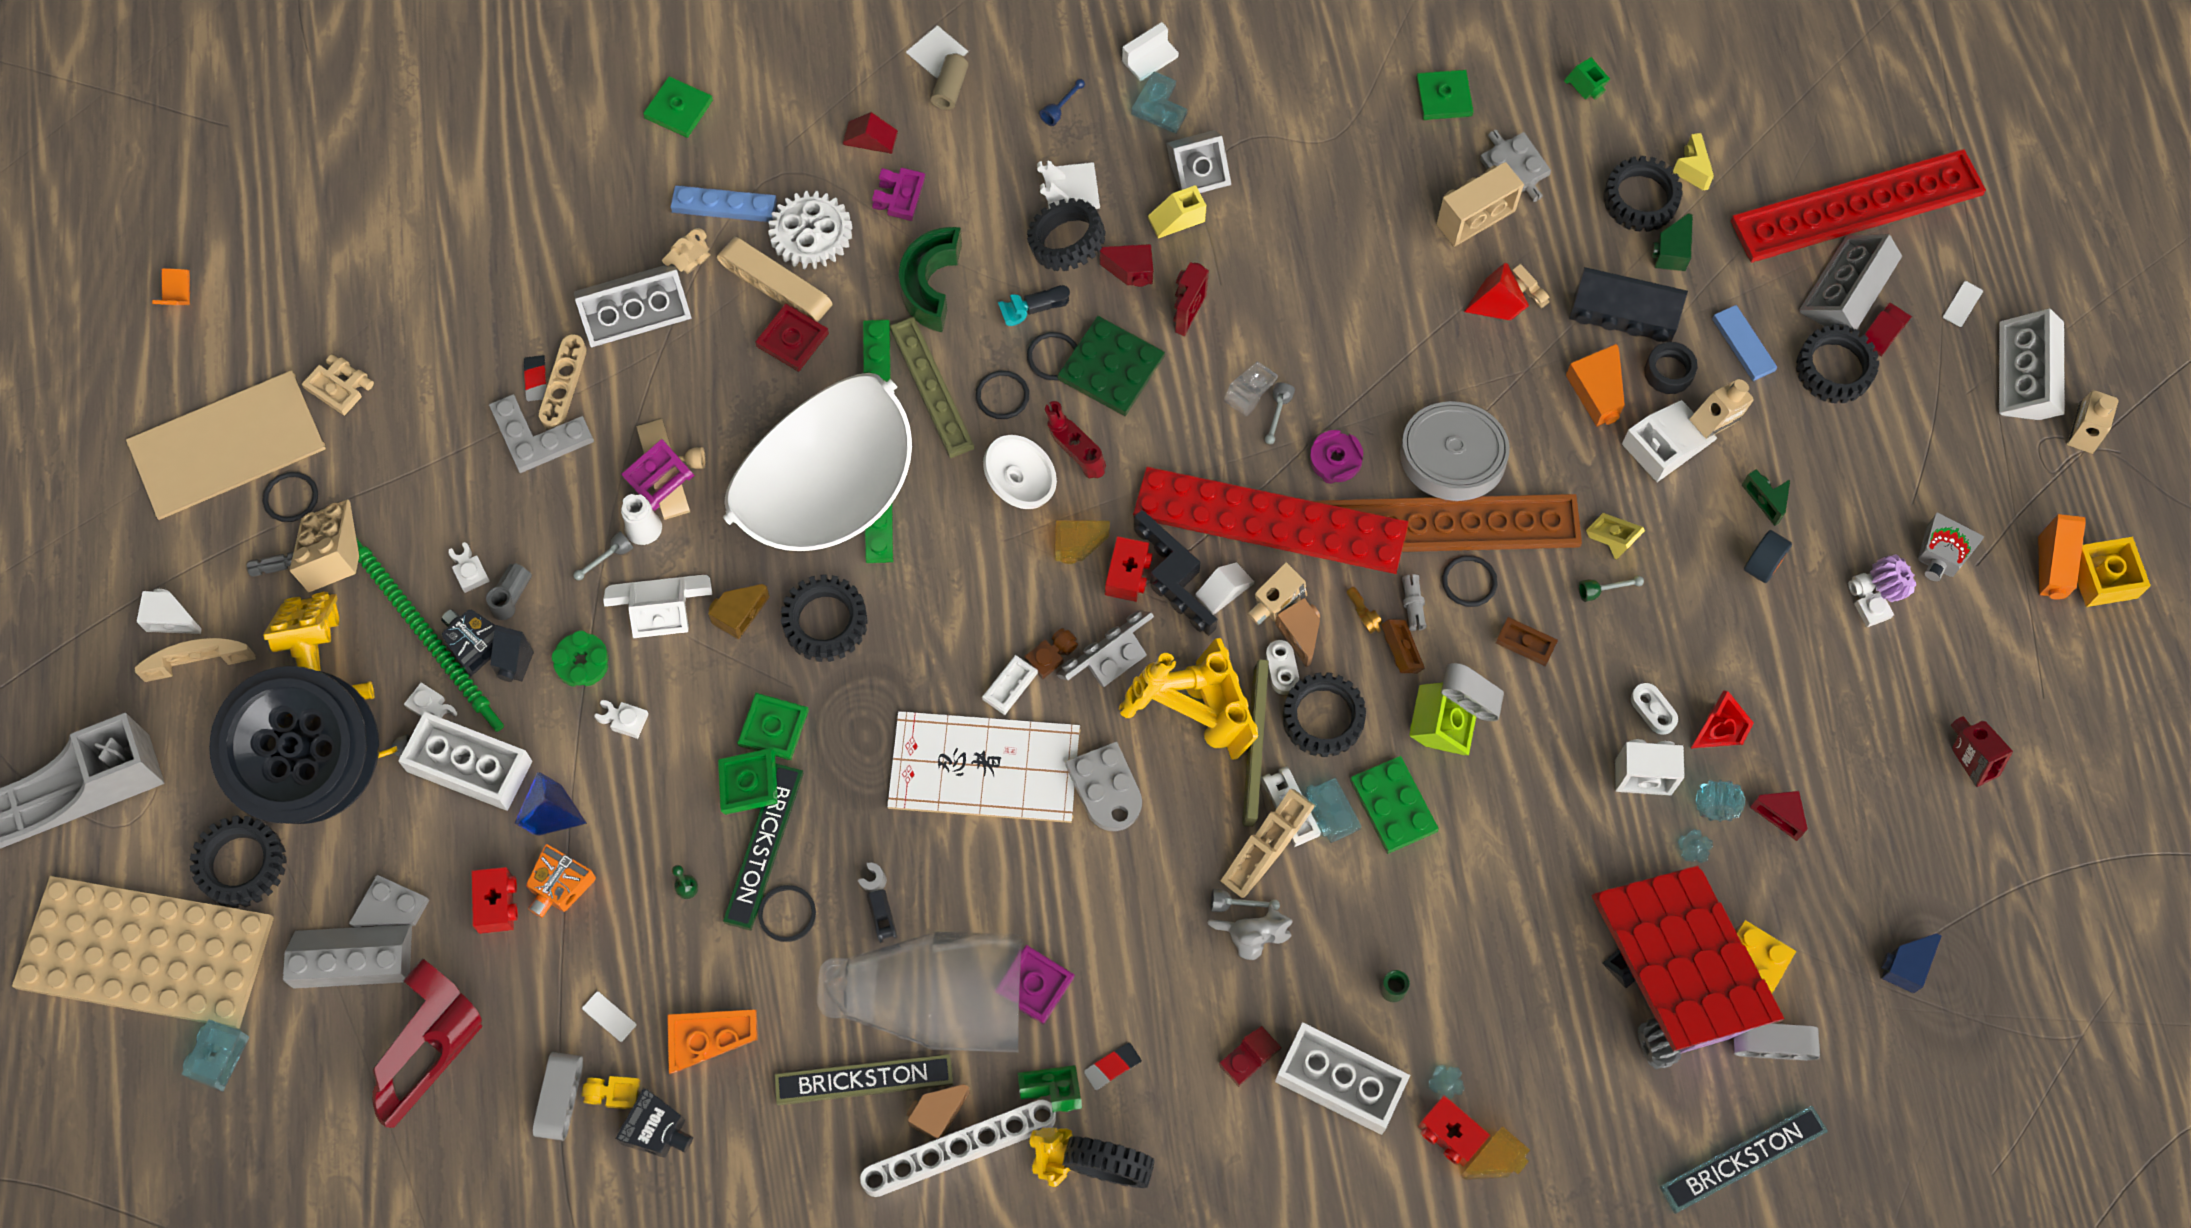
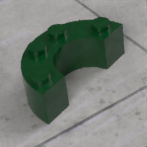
[899,227,962,332]

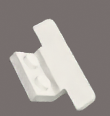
[603,575,712,638]

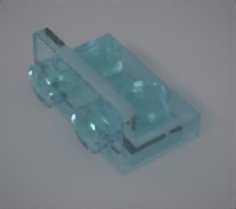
[1305,778,1362,843]

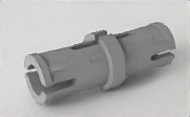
[1402,574,1427,631]

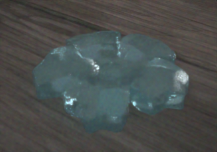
[1678,829,1713,863]
[1429,1065,1465,1099]

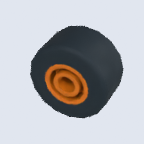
[1744,530,1792,583]

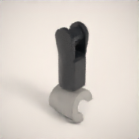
[858,862,898,943]

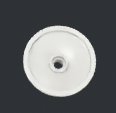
[983,435,1057,509]

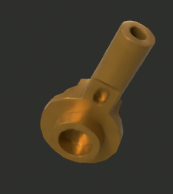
[1346,587,1383,634]

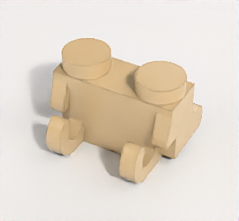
[662,228,711,274]

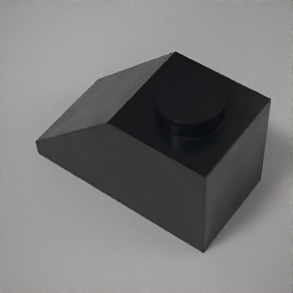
[490,625,534,682]

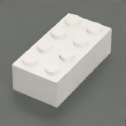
[398,712,532,811]
[1275,1023,1410,1135]

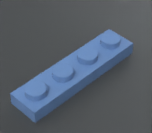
[671,186,777,222]

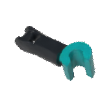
[998,285,1070,326]

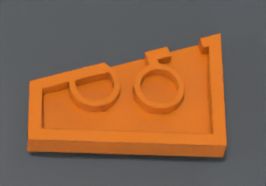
[668,1010,758,1074]

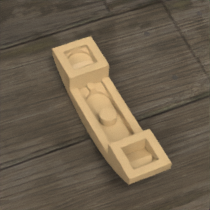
[637,419,690,520]
[135,638,256,682]

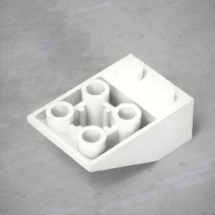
[1622,400,1717,482]

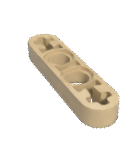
[539,335,587,430]

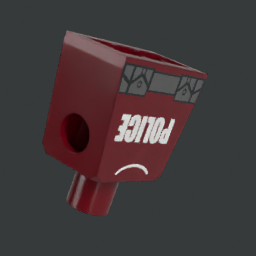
[1951,716,2013,787]

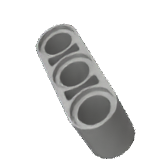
[1441,663,1504,721]
[1734,1024,1820,1060]
[533,1052,583,1141]

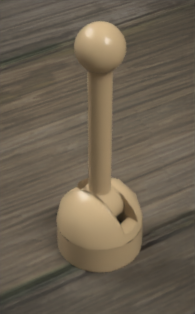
[678,447,705,469]

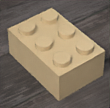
[1436,162,1524,247]

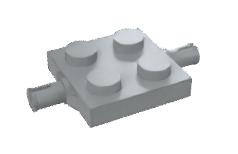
[1480,130,1551,202]

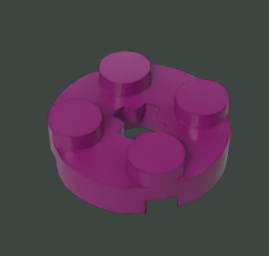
[1310,430,1363,484]

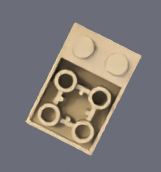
[289,499,359,592]

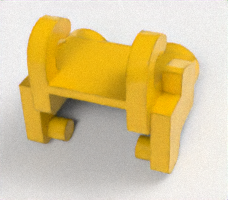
[1030,1127,1072,1187]

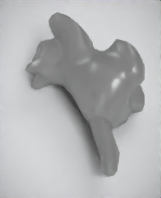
[1208,904,1292,960]

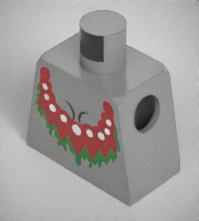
[1918,512,1984,581]

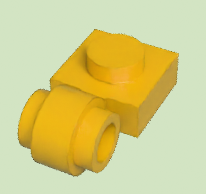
[581,1076,641,1109]

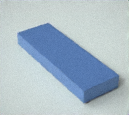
[1712,305,1777,381]

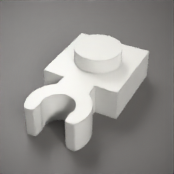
[449,542,490,593]
[404,683,457,718]
[594,700,648,739]

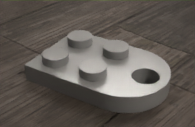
[1065,742,1142,831]

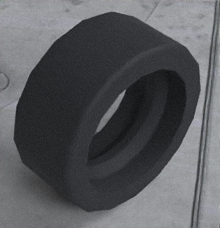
[1644,342,1698,394]

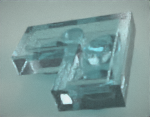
[1131,71,1188,134]

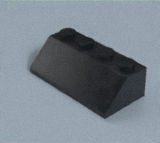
[1569,267,1688,342]

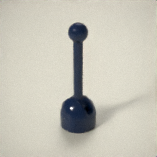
[1039,79,1085,126]

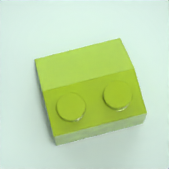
[1409,682,1476,756]

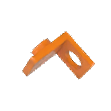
[152,269,190,305]

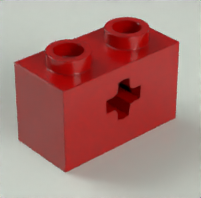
[1105,536,1153,602]
[472,867,518,934]
[1418,1095,1490,1167]

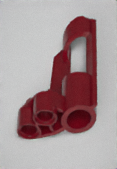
[372,958,482,1128]

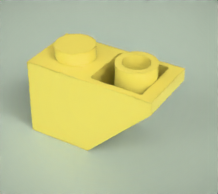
[1148,185,1206,238]

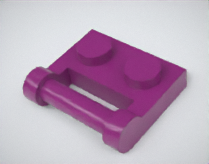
[621,439,695,511]

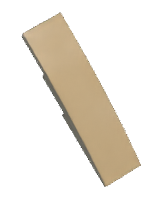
[1221,789,1316,898]

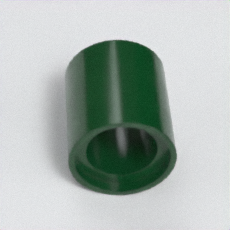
[1380,970,1410,1002]

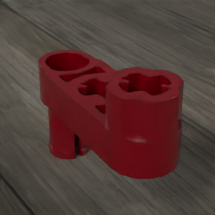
[1045,401,1106,479]

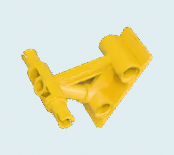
[263,592,374,717]
[1118,638,1258,760]

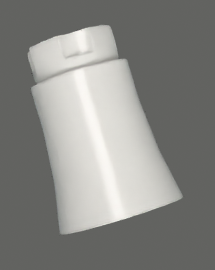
[621,494,662,545]

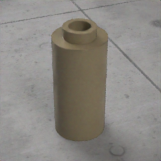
[931,53,968,110]

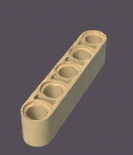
[717,237,832,322]

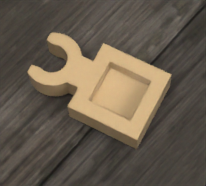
[1513,264,1550,309]

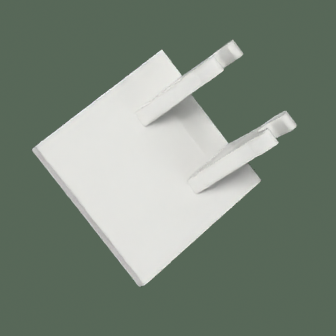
[1037,161,1100,209]

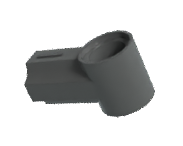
[486,563,532,620]

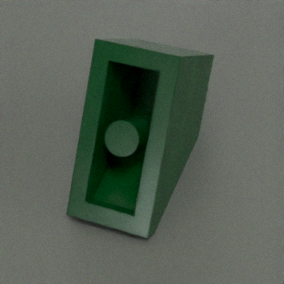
[1651,214,1693,271]

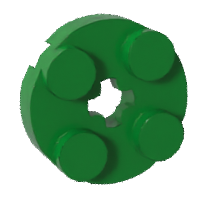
[551,630,609,687]

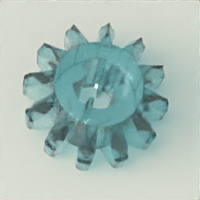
[1696,779,1745,822]

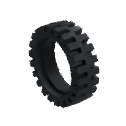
[1604,156,1683,232]
[1027,198,1106,271]
[1796,325,1879,404]
[1283,672,1366,757]
[1063,1136,1155,1188]

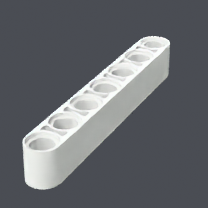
[860,1099,1056,1197]

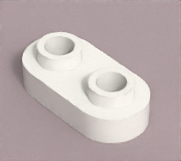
[1266,640,1299,695]
[1631,683,1678,735]

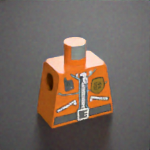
[526,844,596,918]

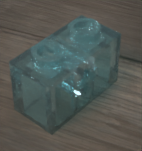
[182,1019,249,1092]

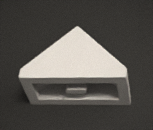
[1195,562,1254,615]

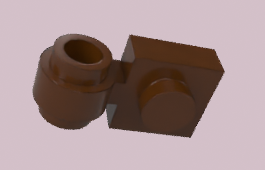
[1025,628,1078,679]

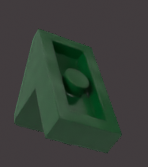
[1742,469,1790,526]

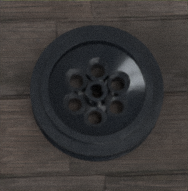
[209,666,379,824]

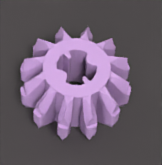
[1870,554,1916,602]

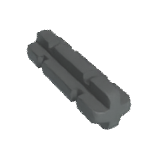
[247,551,294,577]

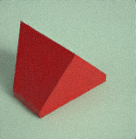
[1464,263,1529,321]
[1691,690,1754,749]

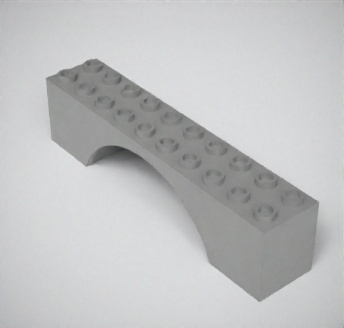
[0,712,165,849]

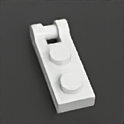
[1261,766,1321,847]

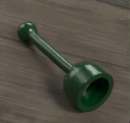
[672,865,698,899]

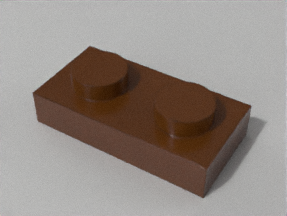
[1496,617,1558,667]
[1381,619,1425,674]

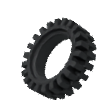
[781,574,868,662]
[190,815,287,908]

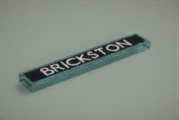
[1659,1106,1828,1214]

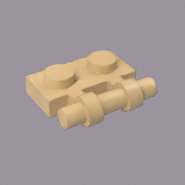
[302,355,374,416]

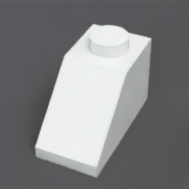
[137,589,202,634]

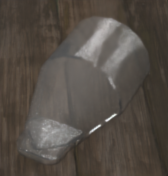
[817,932,1023,1052]

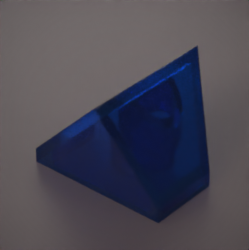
[515,772,587,836]

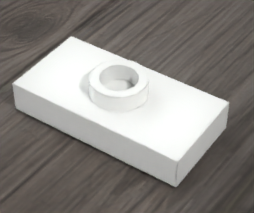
[982,655,1038,715]

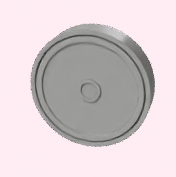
[1400,401,1510,501]

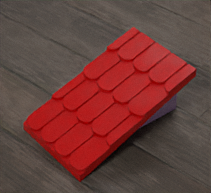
[1591,866,1785,1053]

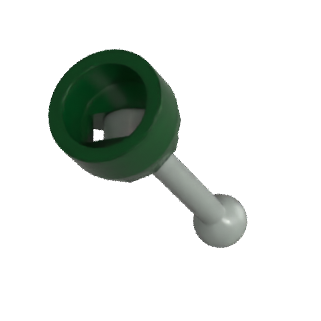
[1579,576,1644,602]

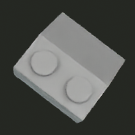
[1166,130,1231,193]

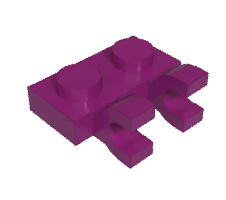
[872,167,925,221]

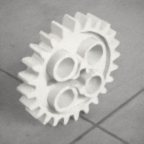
[768,191,852,269]

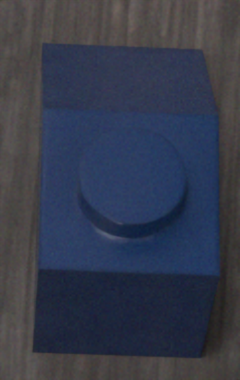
[1881,933,1942,993]

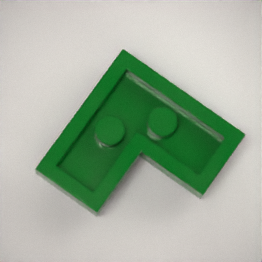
[1018,1065,1082,1112]

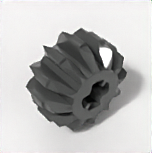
[1637,1018,1681,1069]

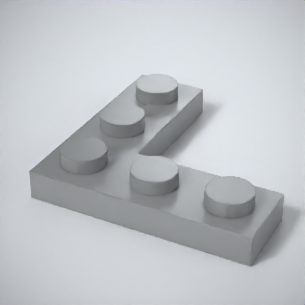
[489,394,594,473]

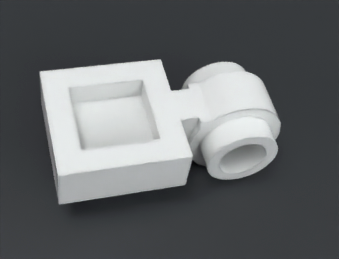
[1848,573,1894,627]

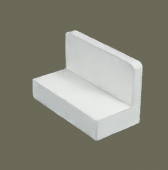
[1122,22,1178,81]

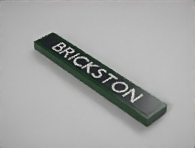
[723,763,804,931]

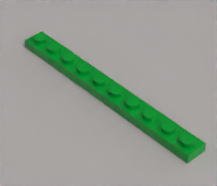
[863,320,893,563]

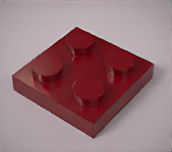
[755,304,829,372]

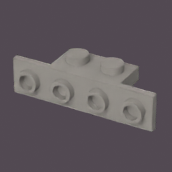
[1057,610,1154,687]

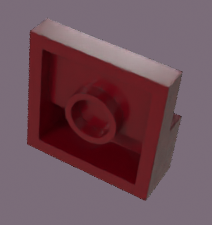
[1173,262,1209,337]

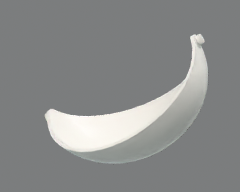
[723,373,912,551]

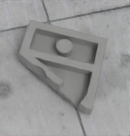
[349,875,430,928]

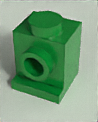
[1564,57,1610,100]

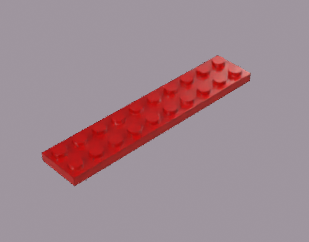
[1730,149,1986,263]
[1133,467,1409,574]

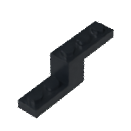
[1134,510,1218,636]

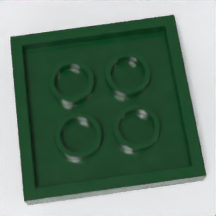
[1058,316,1165,416]

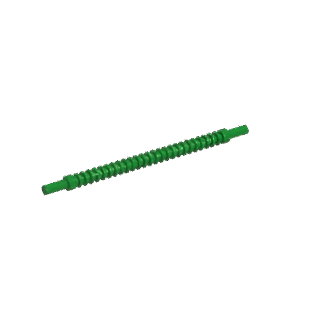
[356,537,504,732]

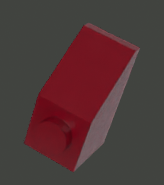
[1099,244,1153,287]

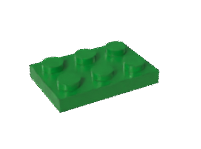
[1350,756,1439,854]

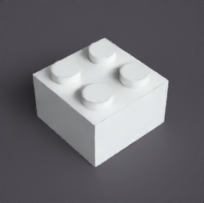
[1615,739,1684,795]

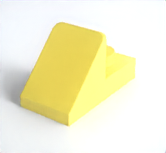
[1673,133,1714,190]
[1586,513,1645,560]

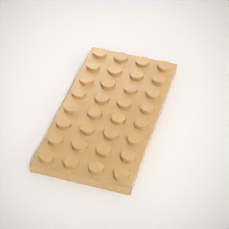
[12,876,274,1029]

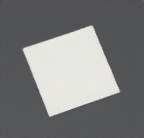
[906,25,969,78]

